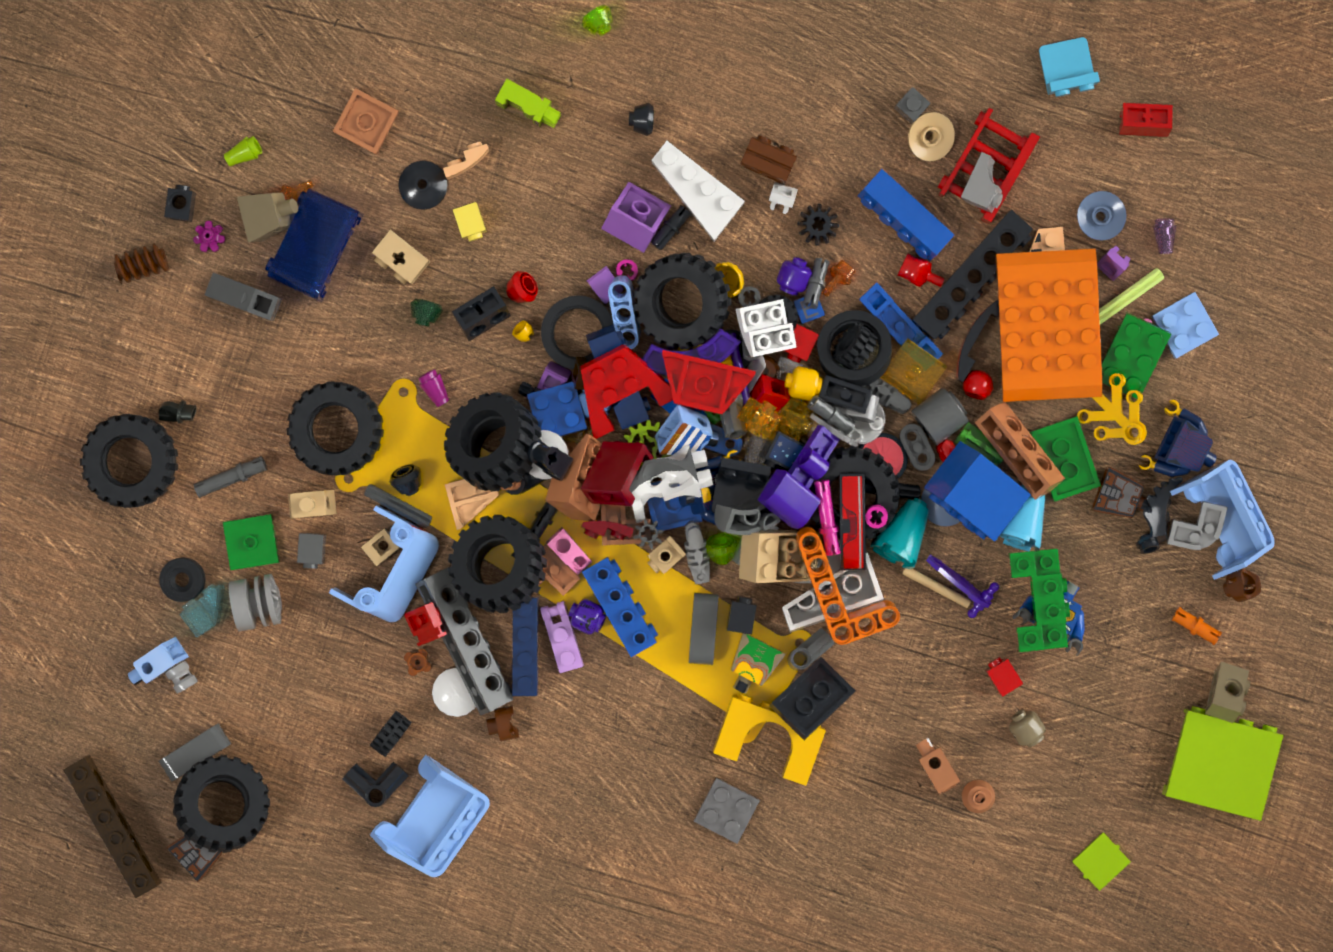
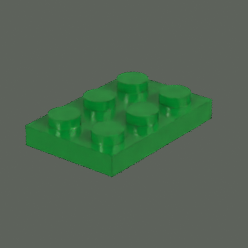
[1101,312,1172,399]
[1030,416,1101,502]

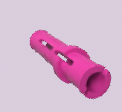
[814,480,841,556]

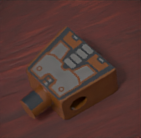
[1091,467,1149,518]
[167,822,225,882]

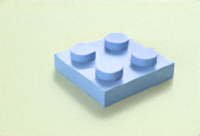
[1151,292,1219,359]

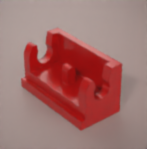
[1119,103,1173,137]

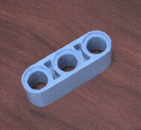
[608,275,641,349]

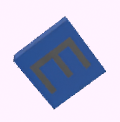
[793,297,825,324]

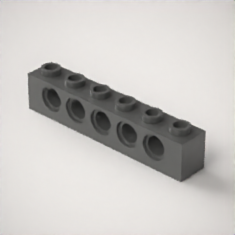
[415,567,514,716]

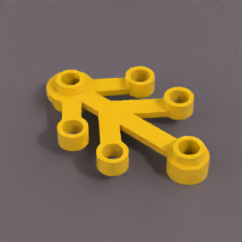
[1077,373,1147,445]

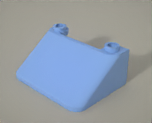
[370,754,489,877]

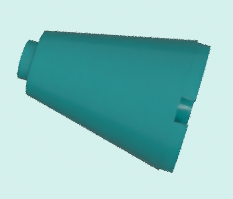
[870,498,929,569]

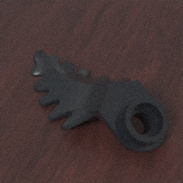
[1136,477,1183,554]

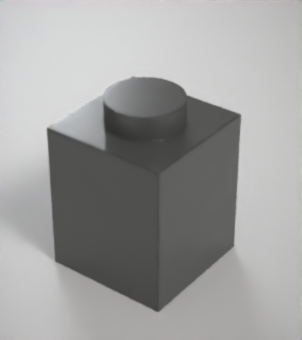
[894,87,931,124]
[297,533,326,569]

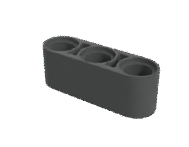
[689,592,719,665]
[158,723,231,782]

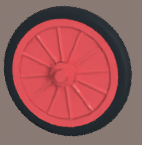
[858,433,908,481]

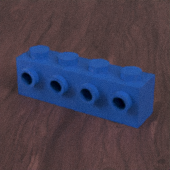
[857,169,954,261]
[582,557,658,657]

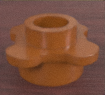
[404,649,431,676]

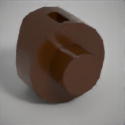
[1223,568,1261,602]
[486,705,519,742]

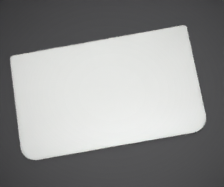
[746,355,766,393]

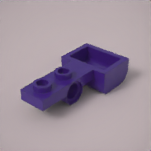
[757,425,839,529]

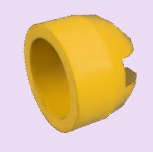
[512,320,534,342]

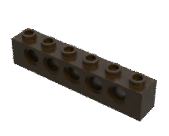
[63,755,162,898]

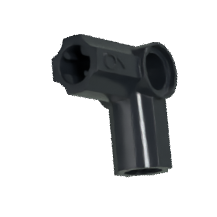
[342,761,409,807]

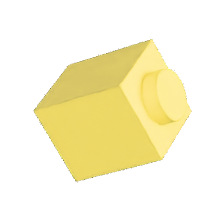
[453,202,487,242]

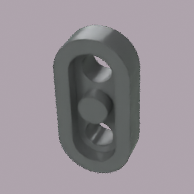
[899,424,935,471]

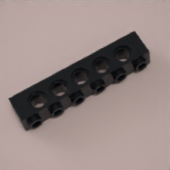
[912,209,1033,340]

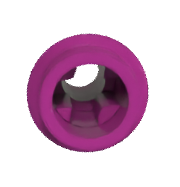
[418,369,449,407]

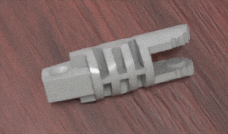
[684,520,710,584]

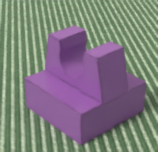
[1097,246,1130,281]

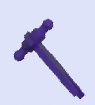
[926,554,1000,618]

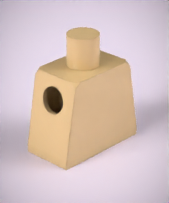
[288,490,337,518]

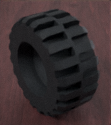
[633,252,731,349]
[286,381,384,476]
[444,392,542,491]
[80,414,178,508]
[809,446,900,540]
[448,515,547,613]
[173,755,270,853]

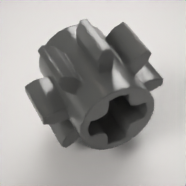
[633,519,664,550]

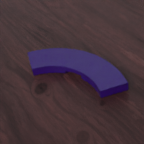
[642,329,741,376]

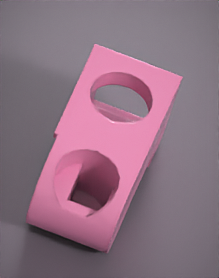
[546,527,592,575]

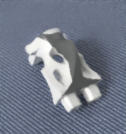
[629,445,713,523]

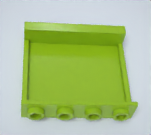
[1162,706,1283,821]

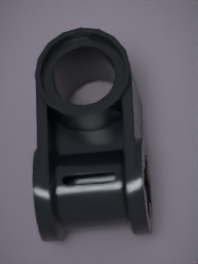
[528,441,574,481]

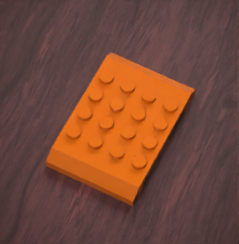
[996,249,1102,402]

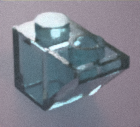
[179,584,225,638]

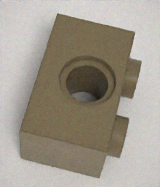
[1205,662,1251,723]

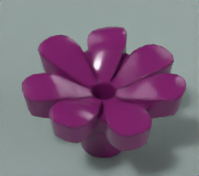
[193,220,226,252]

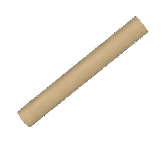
[902,568,971,608]

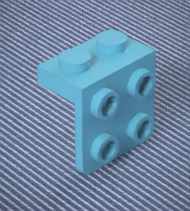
[1039,37,1100,97]

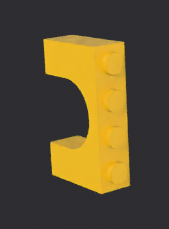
[713,693,826,786]

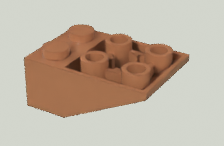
[545,434,602,521]

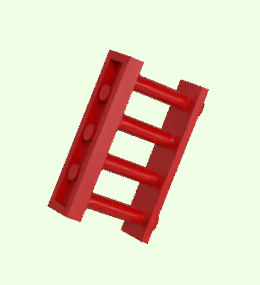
[937,108,1040,224]

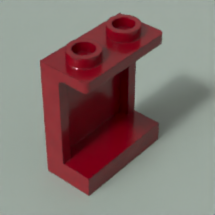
[581,441,653,506]

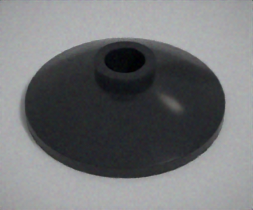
[398,161,448,210]

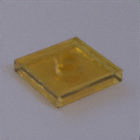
[880,338,948,405]

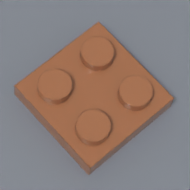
[333,88,399,155]

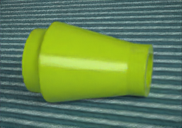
[224,136,262,167]

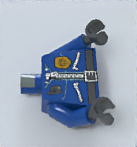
[1012,581,1085,656]

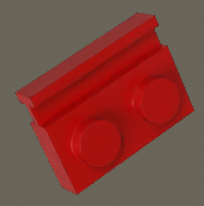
[404,602,447,647]

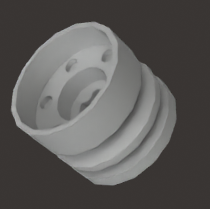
[229,574,282,632]

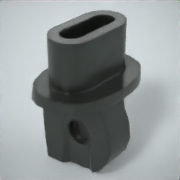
[159,400,197,424]

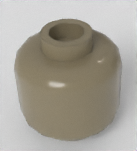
[1009,710,1046,747]

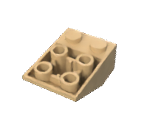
[739,529,820,583]

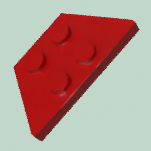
[662,350,756,415]

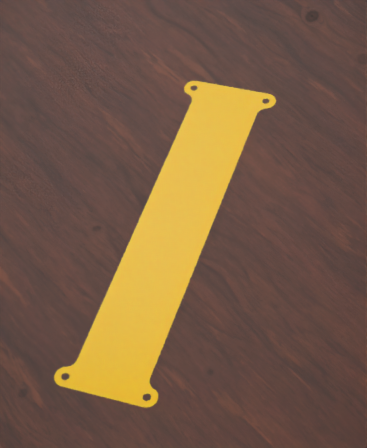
[335,379,811,743]

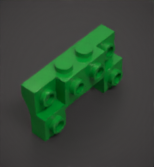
[1008,549,1070,652]

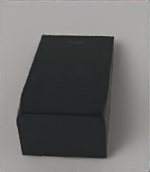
[819,375,873,414]

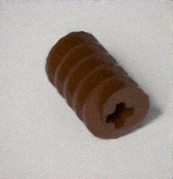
[114,243,169,285]

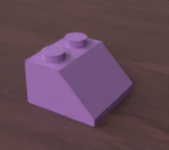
[601,182,671,253]

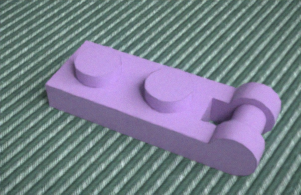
[540,601,584,673]

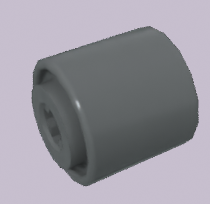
[911,388,969,446]

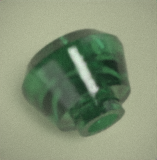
[410,298,443,327]

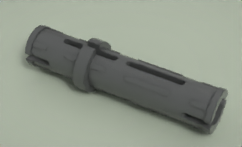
[193,456,268,498]

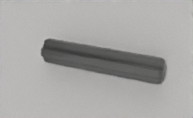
[364,484,432,528]

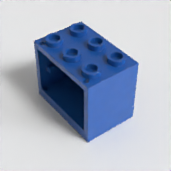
[924,441,1031,542]

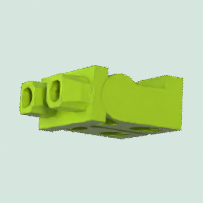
[495,78,561,128]

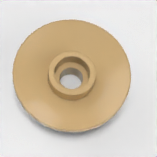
[908,112,955,161]

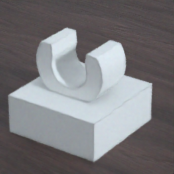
[769,182,798,214]

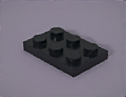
[770,657,856,741]

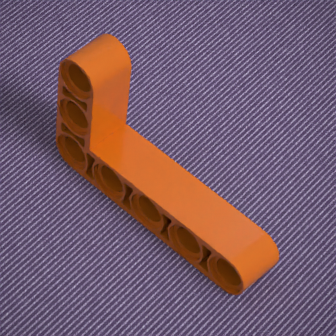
[796,527,900,645]

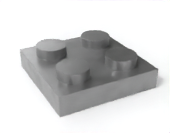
[694,777,760,844]

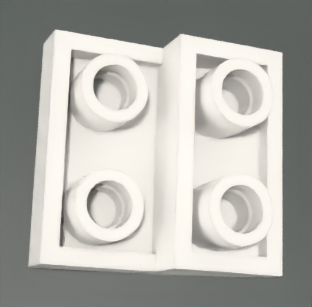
[736,299,796,357]

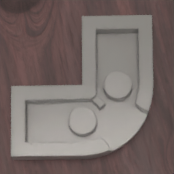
[1167,501,1227,550]

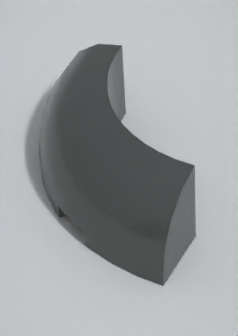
[715,472,780,535]

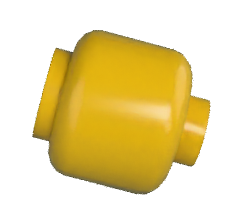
[784,366,822,401]

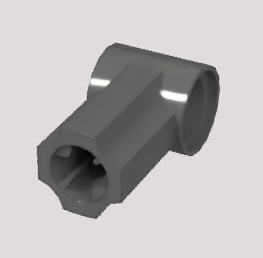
[720,393,747,439]
[787,628,835,671]

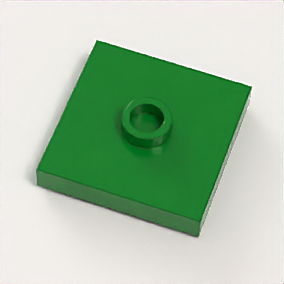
[223,514,280,570]

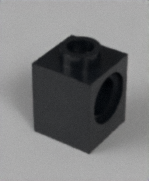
[164,185,196,222]

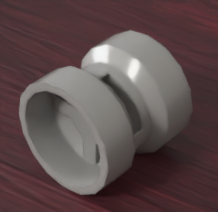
[165,661,198,694]

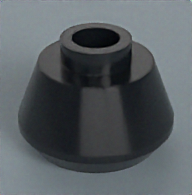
[629,103,654,136]
[389,464,422,496]

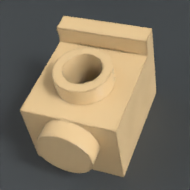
[361,528,401,566]
[647,536,686,574]

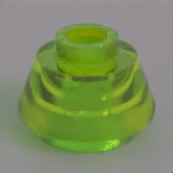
[582,5,613,36]
[705,533,738,565]

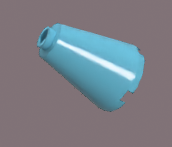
[996,484,1045,551]

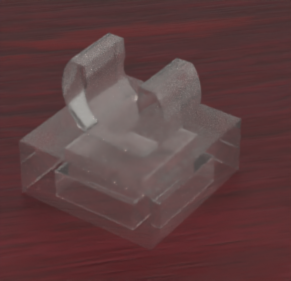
[776,357,804,379]

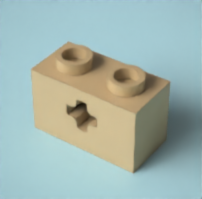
[372,230,430,285]

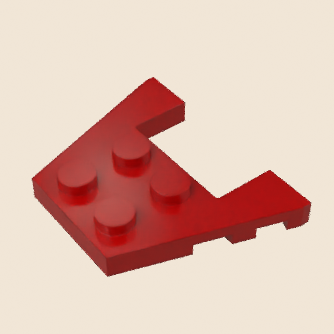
[580,344,673,439]

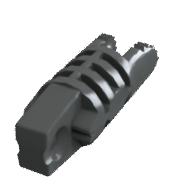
[862,378,912,414]

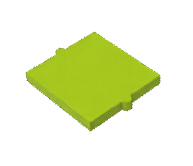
[1072,832,1131,891]

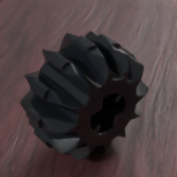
[797,204,839,246]

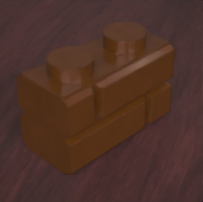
[740,135,797,185]

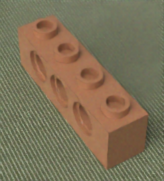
[975,402,1065,500]

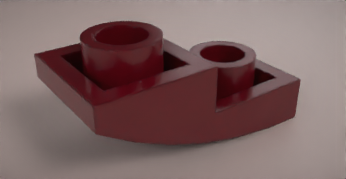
[581,521,634,541]

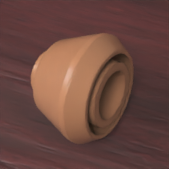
[962,780,995,813]

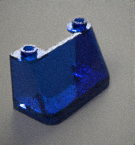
[265,188,364,303]

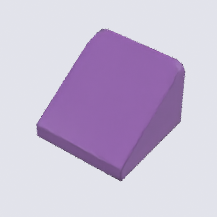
[587,266,623,304]
[537,361,571,390]

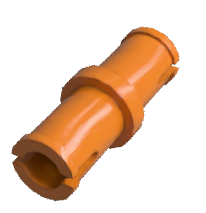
[1171,607,1222,645]

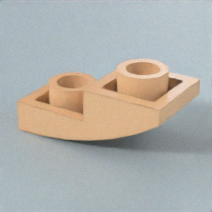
[443,142,490,180]

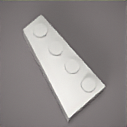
[652,141,745,242]
[782,552,884,633]

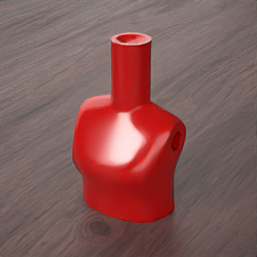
[897,253,945,287]

